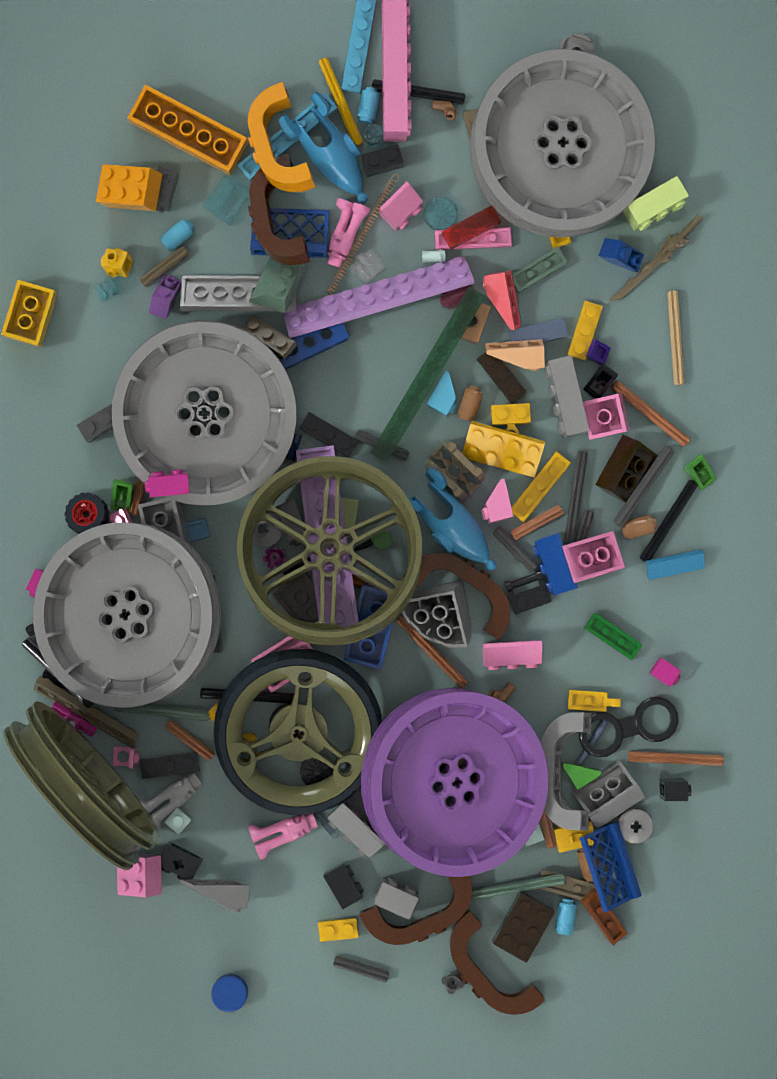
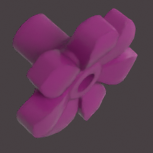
[263,545,287,569]

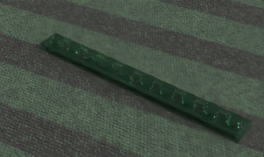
[371,286,486,462]

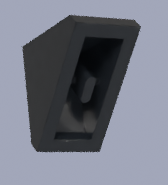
[583,363,618,399]

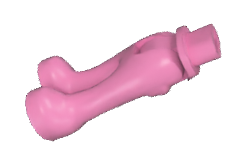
[327,198,370,268]
[248,814,318,860]

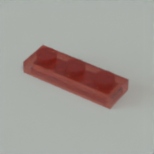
[441,205,501,250]

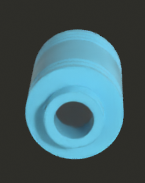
[357,87,380,124]
[160,219,195,251]
[555,898,577,935]

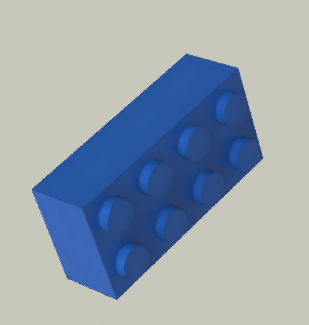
[344,583,393,670]

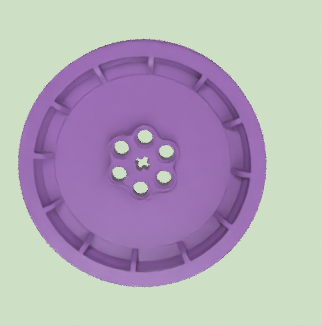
[361,688,548,877]

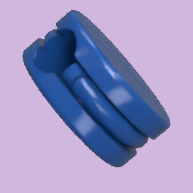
[211,974,248,1012]

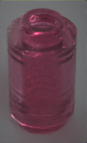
[439,285,476,310]

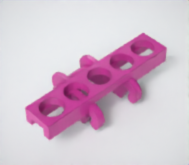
[52,701,97,737]

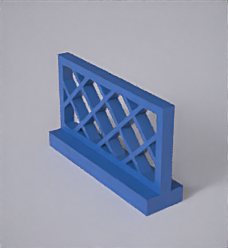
[250,208,329,258]
[580,822,642,912]

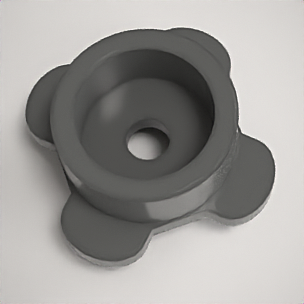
[441,971,464,994]

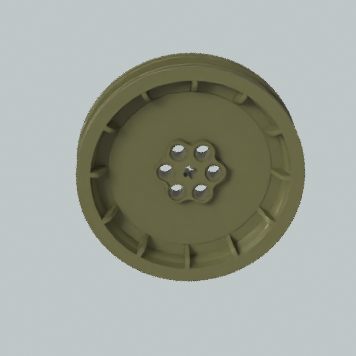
[4,701,161,870]

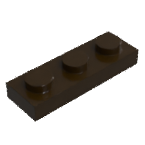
[476,352,527,404]

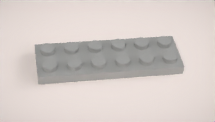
[180,275,297,311]

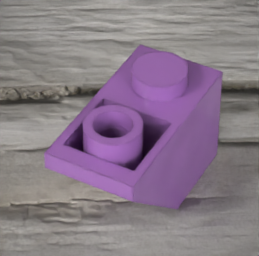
[149,275,182,320]

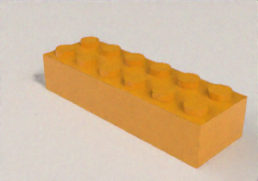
[127,84,248,176]

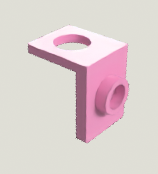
[113,746,140,769]

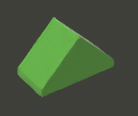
[683,454,717,490]
[111,479,136,513]
[562,762,602,790]

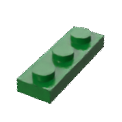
[584,612,642,661]

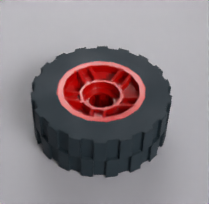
[64,492,110,534]

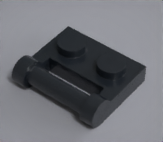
[504,569,552,615]

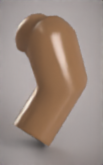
[432,100,457,121]
[488,682,516,702]

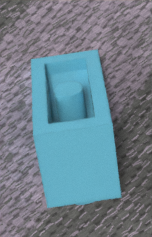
[426,371,457,417]

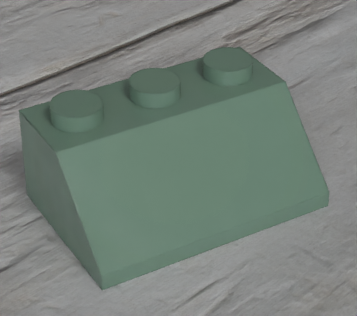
[249,258,306,313]

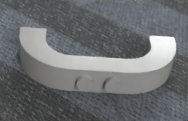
[541,712,591,830]

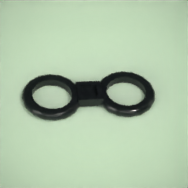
[579,697,679,757]

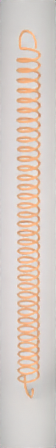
[325,174,399,296]

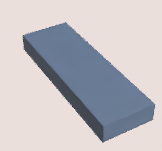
[508,318,568,342]

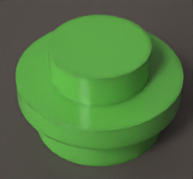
[373,531,392,550]

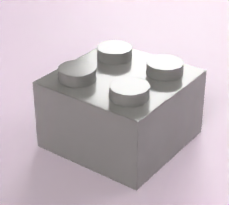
[374,876,419,919]

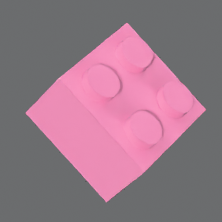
[117,854,162,897]

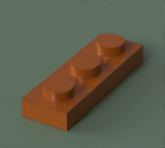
[580,888,628,946]

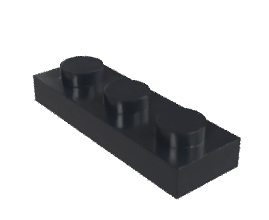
[299,412,358,457]
[140,752,200,779]

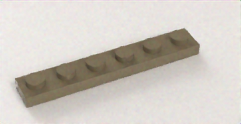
[34,676,139,748]

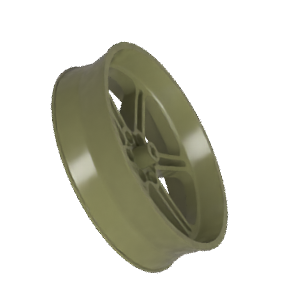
[237,456,422,646]

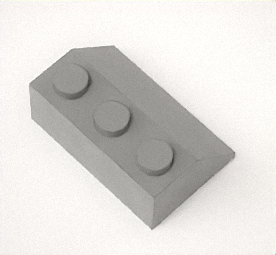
[572,760,645,829]
[327,801,385,858]

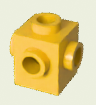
[101,248,133,278]

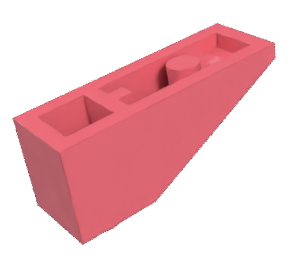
[483,270,522,330]

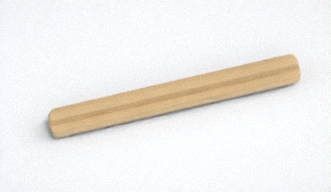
[667,291,685,385]

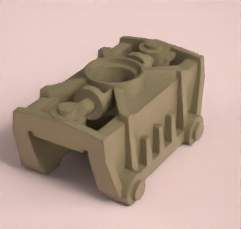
[424,441,485,501]

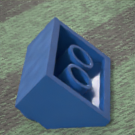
[532,533,578,596]

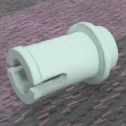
[422,248,446,263]

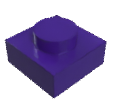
[586,339,611,366]

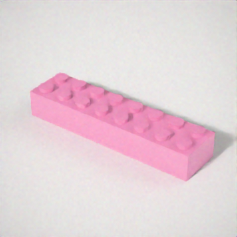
[382,0,411,142]

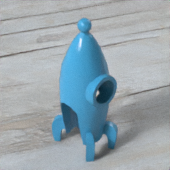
[278,91,368,204]
[406,466,497,570]

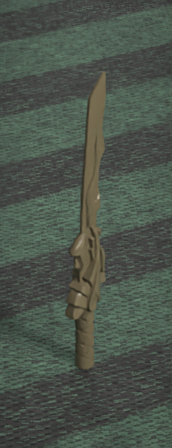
[609,214,703,301]

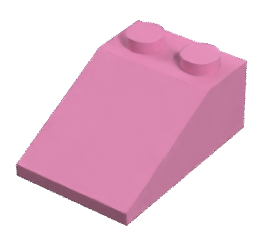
[562,531,625,583]

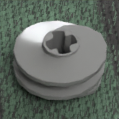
[618,809,653,844]

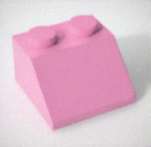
[379,181,423,231]
[583,393,630,440]

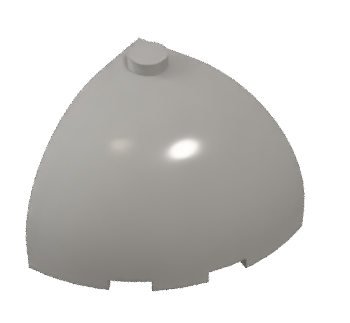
[402,580,471,647]

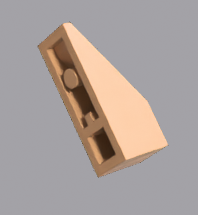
[485,339,545,371]

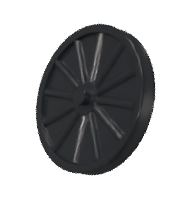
[300,758,333,785]

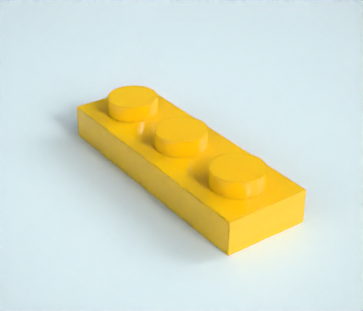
[567,301,603,361]

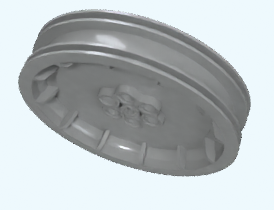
[470,49,655,238]
[112,320,296,505]
[33,523,221,708]

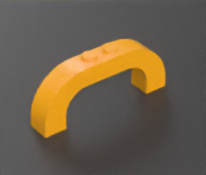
[248,82,316,192]

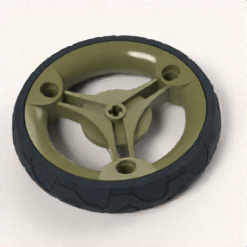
[213,649,383,815]

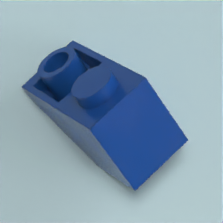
[598,238,644,272]

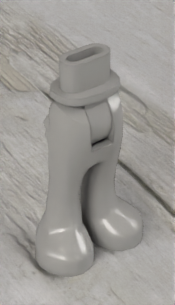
[140,772,203,830]

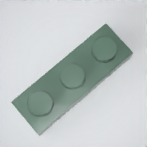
[512,247,568,293]

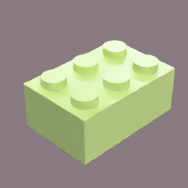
[623,176,689,231]

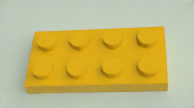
[462,421,545,478]

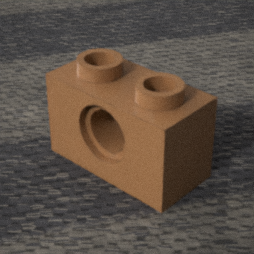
[454,299,491,345]

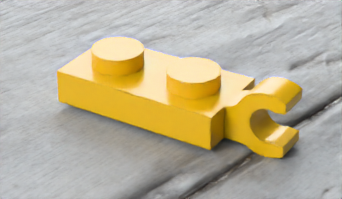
[568,690,621,712]

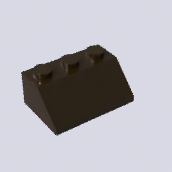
[595,435,658,503]

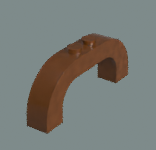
[248,154,310,265]
[403,553,510,640]
[359,876,472,945]
[450,909,545,1015]

